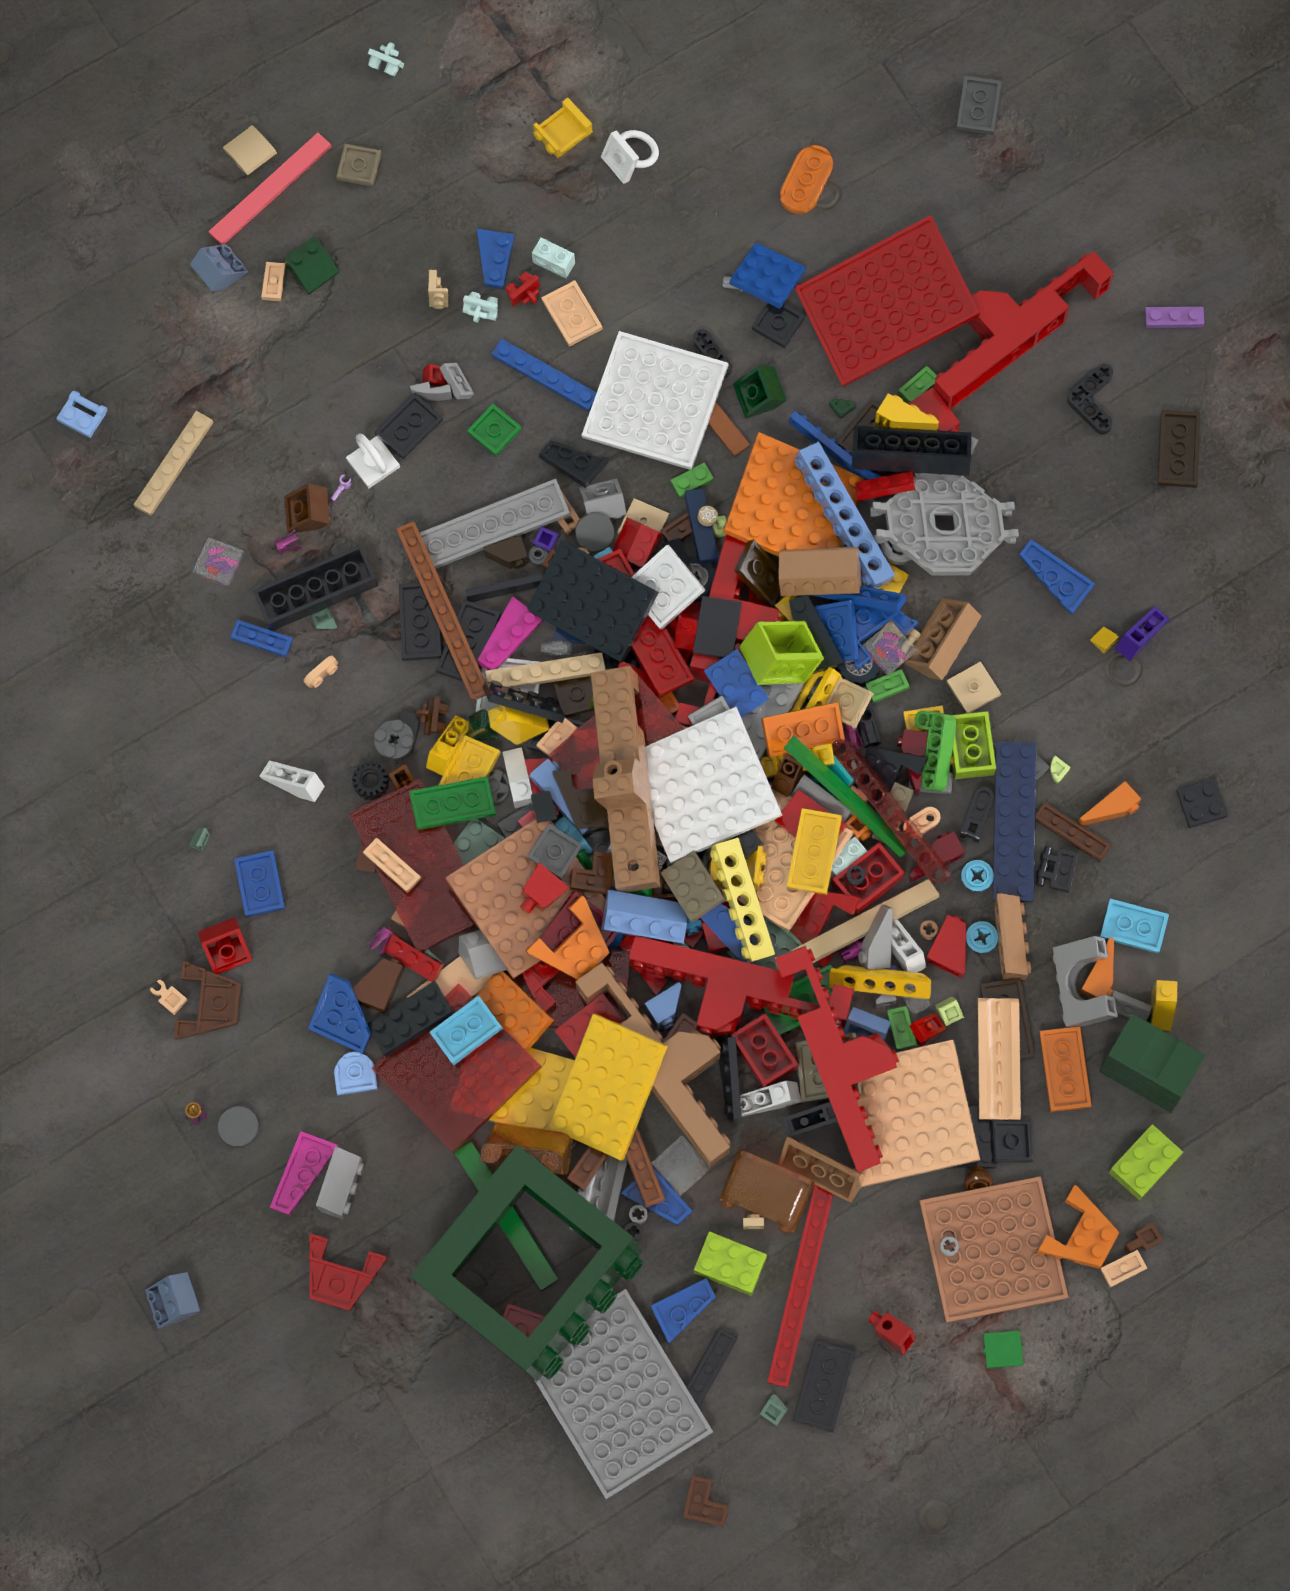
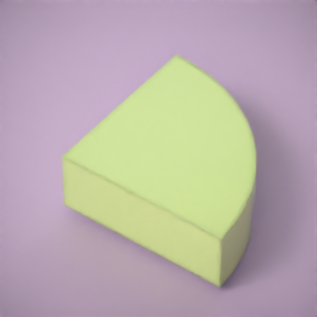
[1050,756,1071,784]

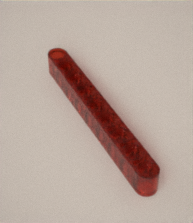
[832,739,950,883]

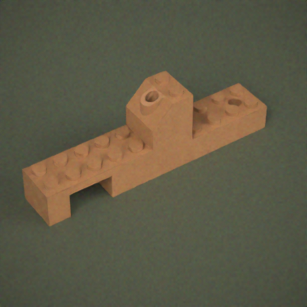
[591,666,661,893]
[576,963,731,1168]

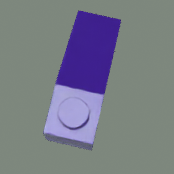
[1115,607,1170,661]

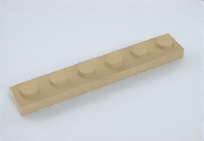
[134,411,213,516]
[485,653,605,688]

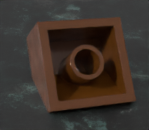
[284,483,330,533]

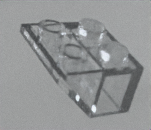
[651,1136,710,1197]

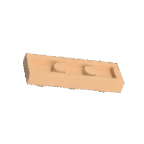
[363,838,421,893]

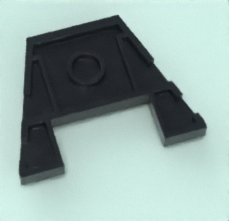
[854,746,929,812]

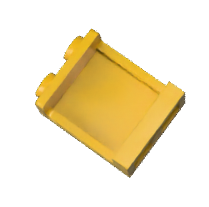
[533,98,593,159]
[710,842,767,890]

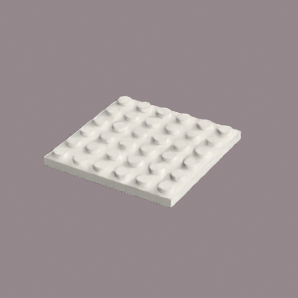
[582,331,729,470]
[645,707,783,864]

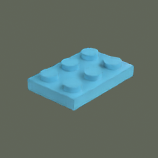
[1100,899,1169,954]
[430,996,503,1065]

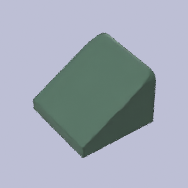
[189,828,210,852]

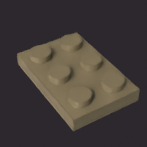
[661,850,726,923]

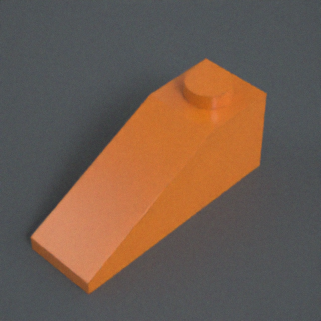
[1078,781,1141,826]
[1080,937,1114,999]

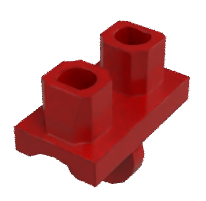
[505,271,540,307]

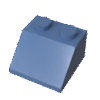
[645,982,682,1032]
[843,1007,891,1040]

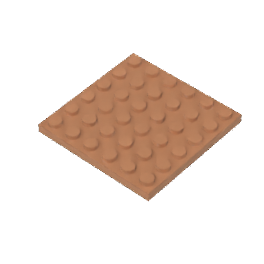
[445,820,606,979]
[919,1176,1068,1323]

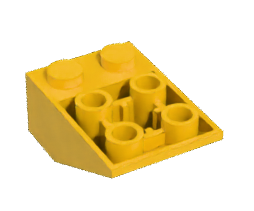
[875,393,939,431]

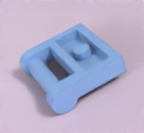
[56,391,107,438]

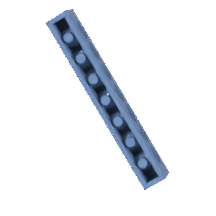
[794,442,895,589]

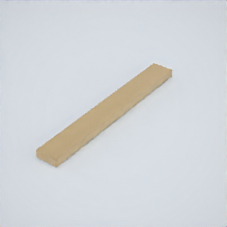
[790,879,939,963]

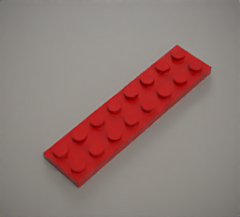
[598,549,694,697]

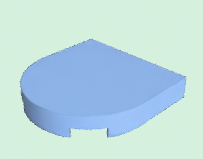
[334,1052,378,1096]

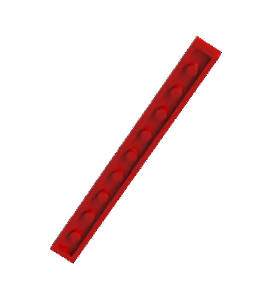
[767,1185,834,1388]

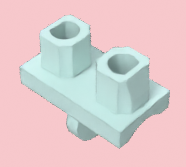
[368,42,404,77]
[463,292,498,323]

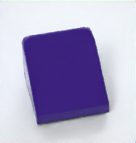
[533,526,560,551]

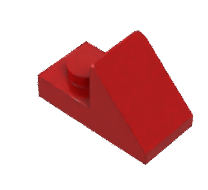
[909,1013,947,1046]

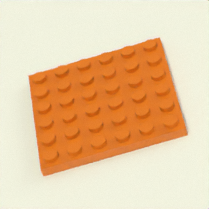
[723,432,863,557]

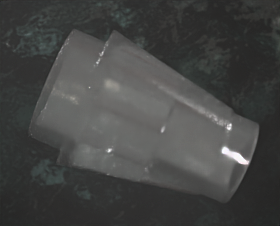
[541,639,572,658]

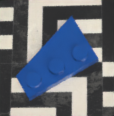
[477,229,514,289]

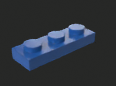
[230,619,293,658]

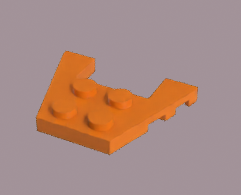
[525,895,609,980]
[1037,1185,1119,1269]

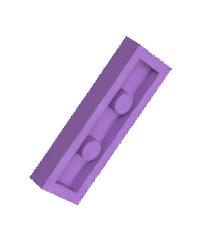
[1145,307,1204,328]

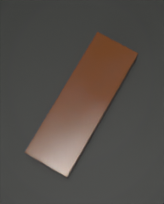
[708,402,750,458]

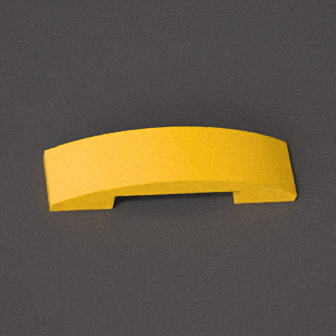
[760,744,834,778]

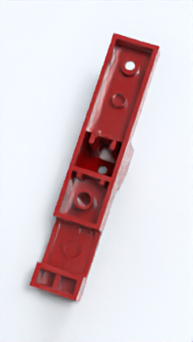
[934,251,1114,410]
[675,534,782,728]
[629,935,854,1039]
[775,946,900,1172]

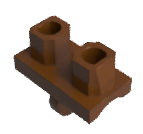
[415,696,449,736]

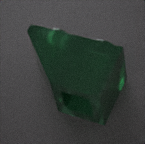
[468,709,498,741]

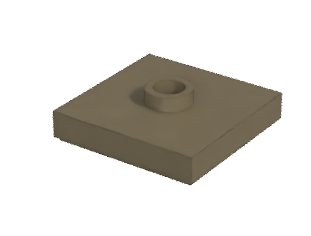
[336,144,382,187]

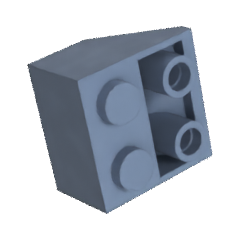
[190,244,248,292]
[145,1272,200,1329]

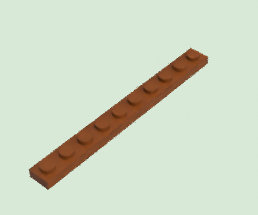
[396,521,486,701]
[567,1013,697,1191]

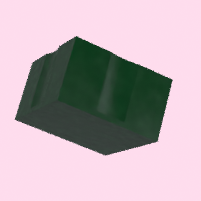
[1100,1013,1205,1113]

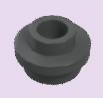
[528,546,548,565]

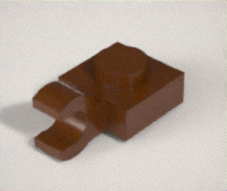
[1124,1222,1163,1254]

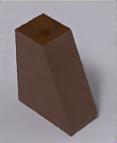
[353,958,404,1013]

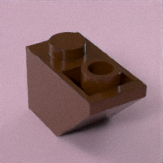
[771,753,803,797]

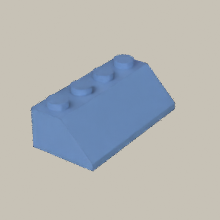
[601,890,687,944]

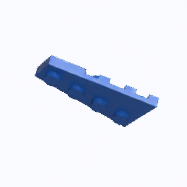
[1019,540,1095,616]

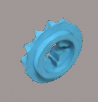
[961,860,993,892]
[966,921,998,954]

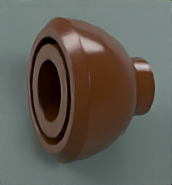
[964,1165,993,1191]

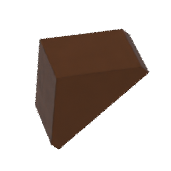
[388,762,419,805]

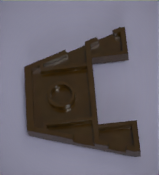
[552,769,609,830]

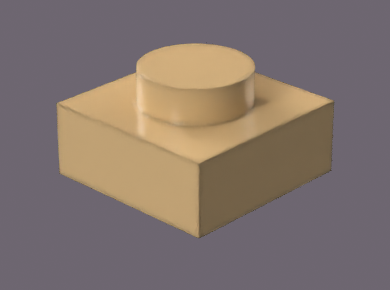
[743,1214,764,1230]

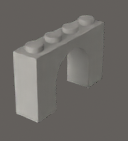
[1053,936,1118,1027]

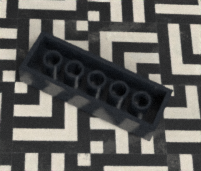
[852,426,971,476]
[253,545,378,631]

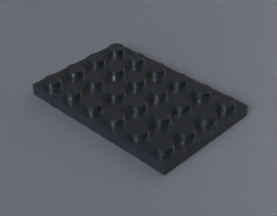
[527,540,659,662]

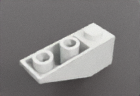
[740,1081,801,1117]

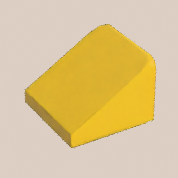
[1090,627,1119,654]

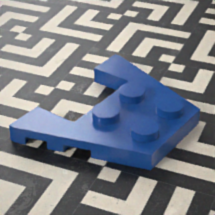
[853,604,918,670]

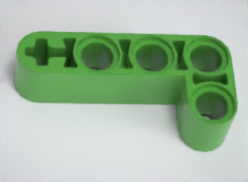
[914,711,956,792]

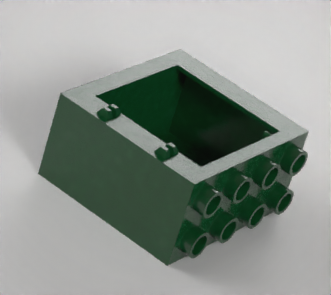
[410,1145,644,1382]

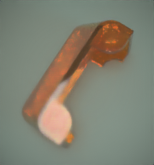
[479,1123,572,1175]
[719,1150,815,1234]

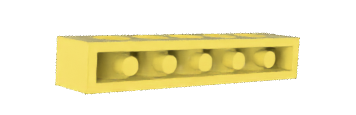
[710,838,775,963]

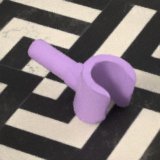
[331,474,351,501]

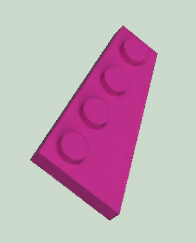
[477,596,543,671]
[270,1131,339,1216]

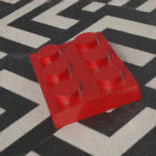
[554,993,624,1058]

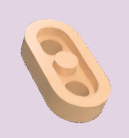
[304,656,338,688]
[903,807,940,839]

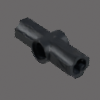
[858,686,881,748]

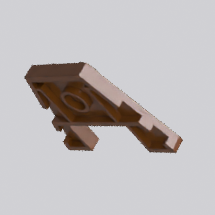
[174,961,242,1040]

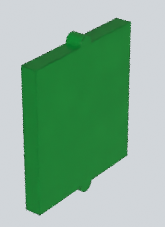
[983,1331,1024,1368]

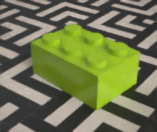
[952,712,996,779]
[1109,1124,1183,1201]
[694,1232,767,1296]

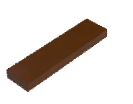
[1035,802,1112,862]

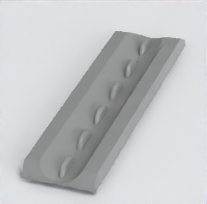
[570,1155,628,1230]

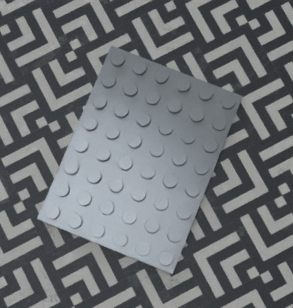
[535,1289,714,1500]

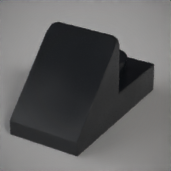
[530,791,557,823]

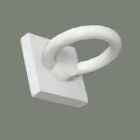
[601,130,659,184]
[346,434,400,489]

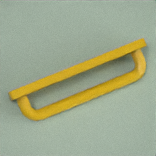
[790,667,841,712]
[829,965,931,999]

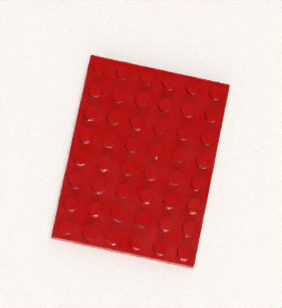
[794,215,981,387]

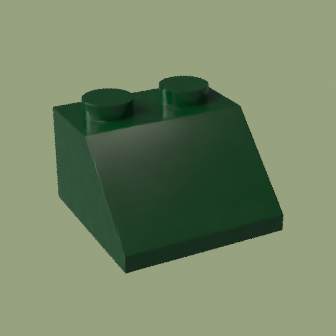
[284,236,339,294]
[733,365,787,418]

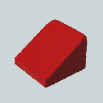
[423,364,446,386]

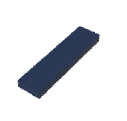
[684,489,719,563]

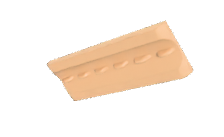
[978,998,1021,1120]

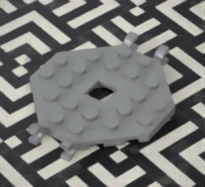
[870,473,1019,576]

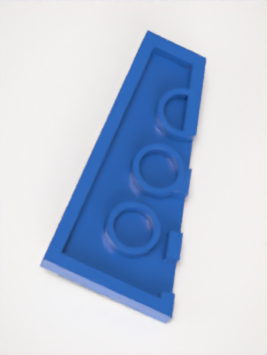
[701,904,771,964]

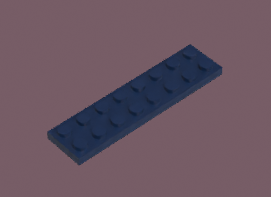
[992,741,1037,902]

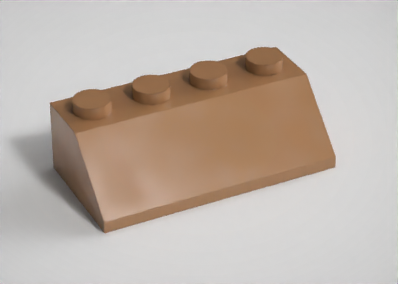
[779,547,862,596]
[903,598,981,680]
[994,893,1031,980]
[778,1137,865,1203]

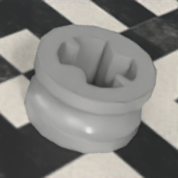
[629,1205,648,1224]
[940,1237,959,1257]

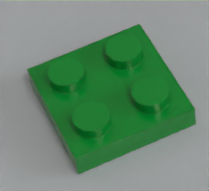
[467,404,522,457]

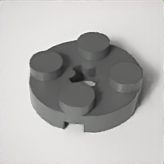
[374,720,415,760]

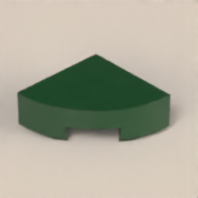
[829,399,856,419]

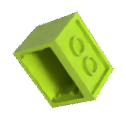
[739,621,824,685]

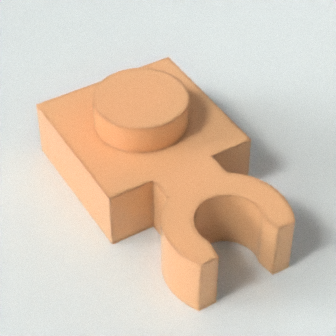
[150,980,187,1015]

